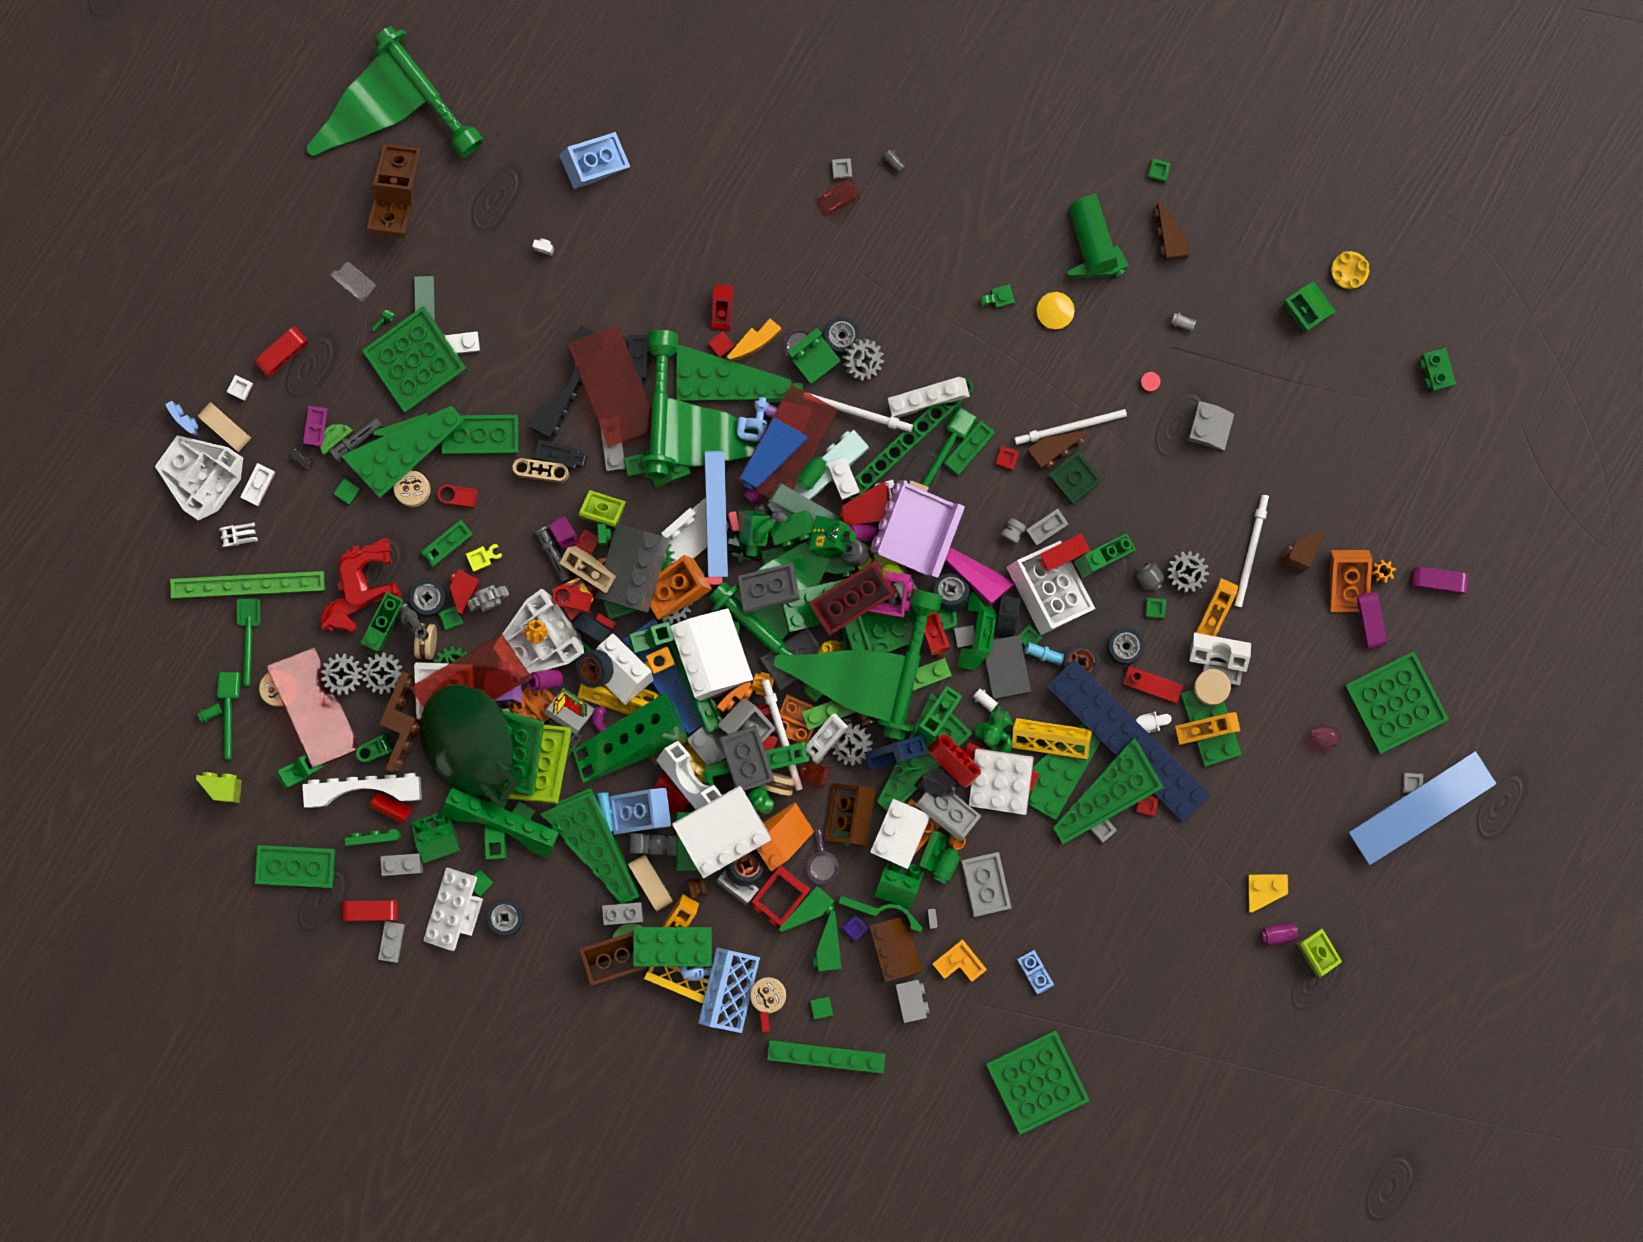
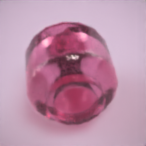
[1311,723,1341,751]

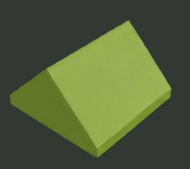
[579,490,626,529]
[1296,929,1342,977]

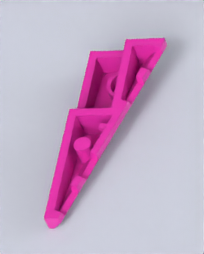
[944,548,1015,606]

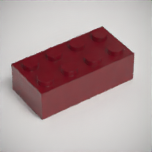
[809,560,897,636]

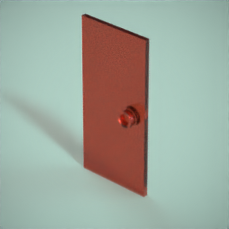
[568,325,652,447]
[737,384,839,499]
[410,634,532,707]
[266,648,359,768]

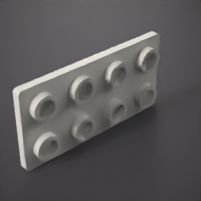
[662,498,730,564]
[424,868,483,951]

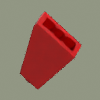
[840,482,890,525]
[1038,533,1090,572]

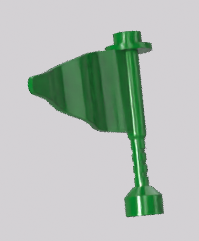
[307,26,484,158]
[638,330,766,479]
[708,539,832,703]
[773,588,943,740]

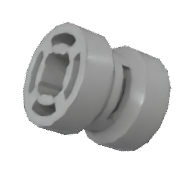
[1001,518,1026,544]

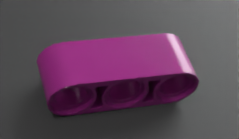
[1412,567,1469,594]
[1357,591,1387,649]

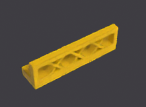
[578,682,660,715]
[1012,718,1092,759]
[644,967,709,1003]

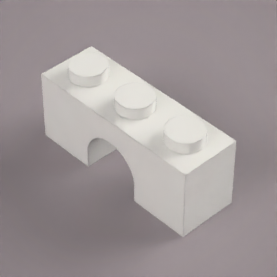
[1190,633,1251,672]

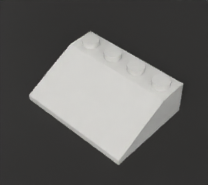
[1006,541,1095,635]
[670,608,753,701]
[672,786,771,878]

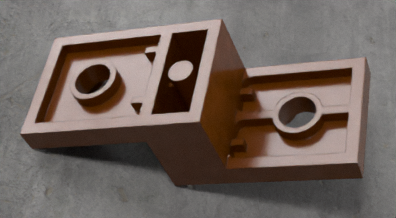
[366,144,421,238]
[379,671,420,774]

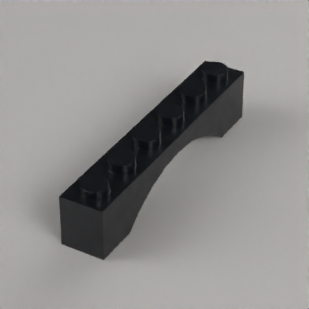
[529,325,604,439]

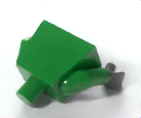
[739,504,787,556]

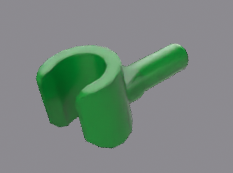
[371,310,395,332]
[894,765,922,776]

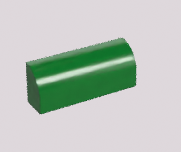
[1068,193,1118,275]

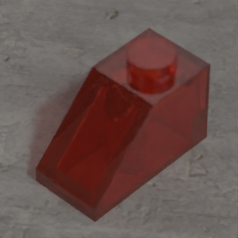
[817,178,860,216]
[800,761,830,788]

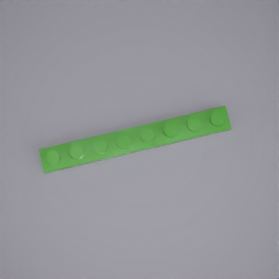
[170,571,325,599]
[801,658,952,731]

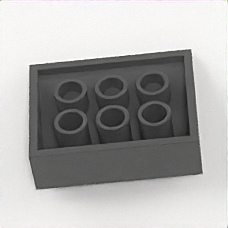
[595,524,670,613]

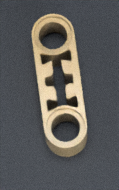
[198,402,251,452]
[513,458,569,483]
[628,854,673,911]

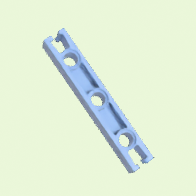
[704,450,728,577]

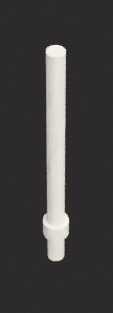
[803,392,913,432]
[1014,409,1127,445]
[1234,495,1269,608]
[761,679,803,791]

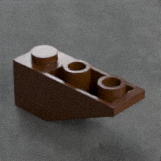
[1154,201,1189,261]
[1027,431,1087,470]

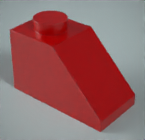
[711,284,733,330]
[449,570,481,616]

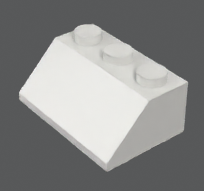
[596,634,653,705]
[870,799,930,869]

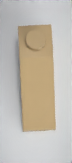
[559,546,616,593]

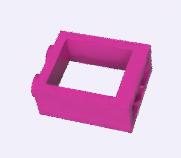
[869,570,913,617]

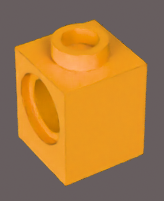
[645,647,676,675]

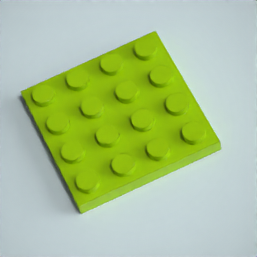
[486,725,572,804]

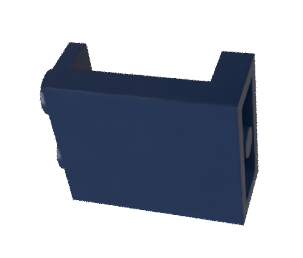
[864,735,928,771]

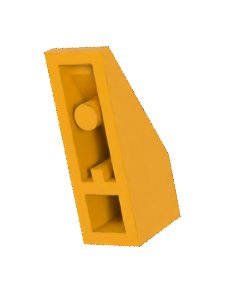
[1196,578,1238,637]
[1175,712,1240,745]
[662,894,699,927]

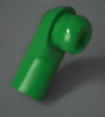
[999,731,1013,753]

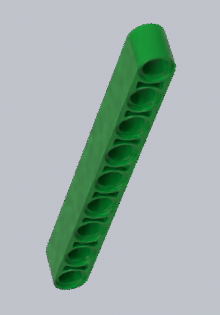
[846,379,973,501]

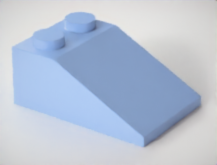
[559,132,630,189]
[609,788,671,835]

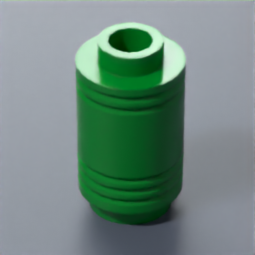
[796,456,828,491]
[932,847,961,884]

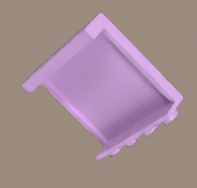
[871,480,965,578]

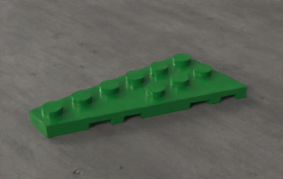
[677,344,791,401]
[341,406,465,498]
[842,608,957,653]
[877,693,972,812]
[1028,723,1101,820]
[1053,737,1164,844]
[540,791,640,904]

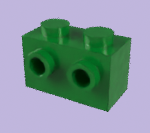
[1419,348,1456,393]

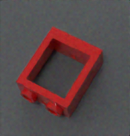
[751,865,810,926]

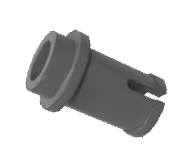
[883,149,907,174]

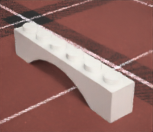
[303,773,422,808]

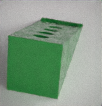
[573,693,689,783]

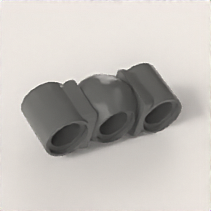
[629,833,676,856]

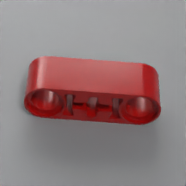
[254,327,308,377]
[928,734,981,787]
[342,901,398,921]

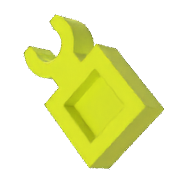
[466,544,502,572]

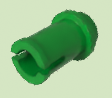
[197,702,223,723]

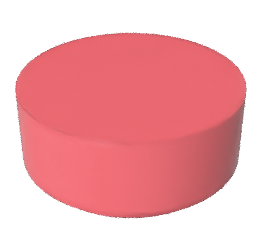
[1141,372,1160,392]

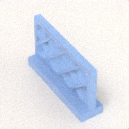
[699,948,760,1033]

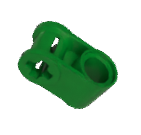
[356,734,394,763]

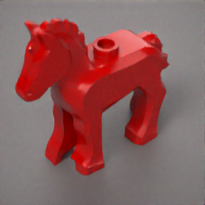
[321,537,402,632]

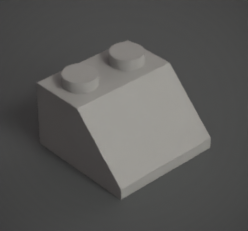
[1187,401,1234,451]
[717,698,776,743]
[687,726,726,765]

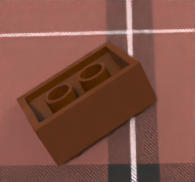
[1280,530,1325,573]
[824,783,875,846]
[869,915,922,982]
[579,931,648,986]

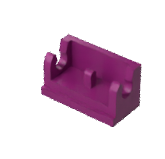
[302,406,327,448]

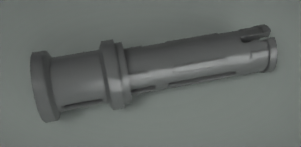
[329,417,383,463]
[533,525,572,583]
[398,603,427,639]

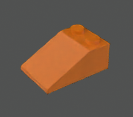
[1330,550,1372,612]
[650,555,712,620]
[756,802,814,871]

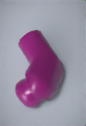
[591,706,607,733]

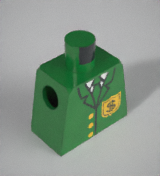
[809,515,856,556]

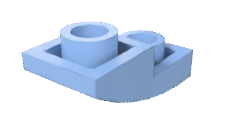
[165,401,199,436]
[1017,950,1054,995]

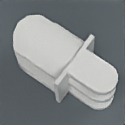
[219,522,258,548]
[1136,711,1171,733]

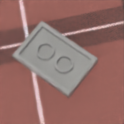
[916,792,981,842]
[961,852,1012,917]

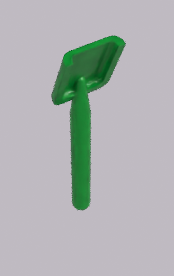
[922,407,977,487]
[237,599,260,687]
[216,672,241,761]

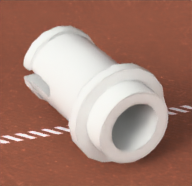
[973,689,998,712]

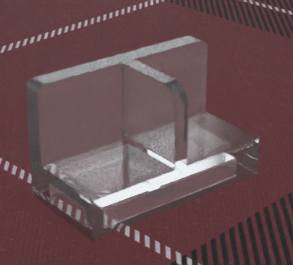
[331,262,376,302]

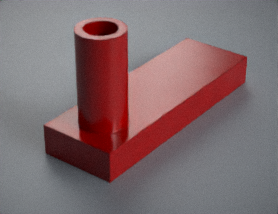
[924,612,950,658]
[1122,666,1184,704]

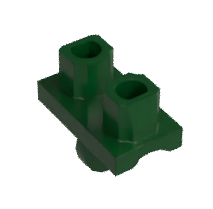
[727,532,762,565]

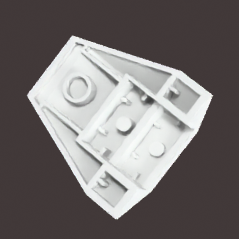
[155,435,243,520]
[494,589,584,677]

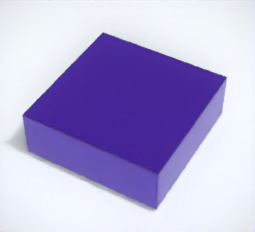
[842,915,869,942]

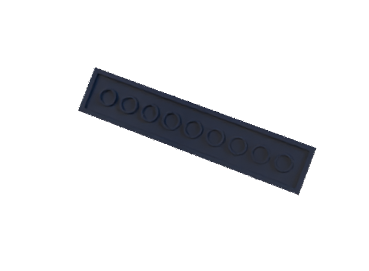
[1047,659,1210,822]

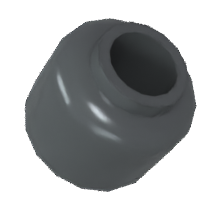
[841,540,869,566]
[1136,562,1164,591]

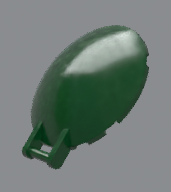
[420,684,523,807]

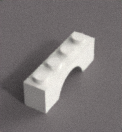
[888,377,970,418]
[656,741,722,810]

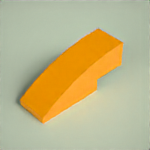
[727,319,782,361]

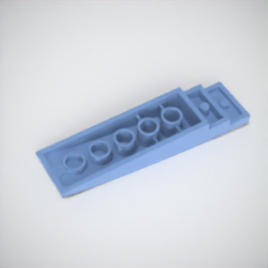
[1348,751,1496,865]

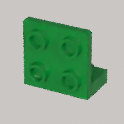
[787,328,840,384]

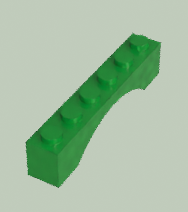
[442,788,559,859]
[767,1040,886,1074]

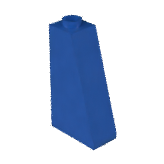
[740,418,808,490]

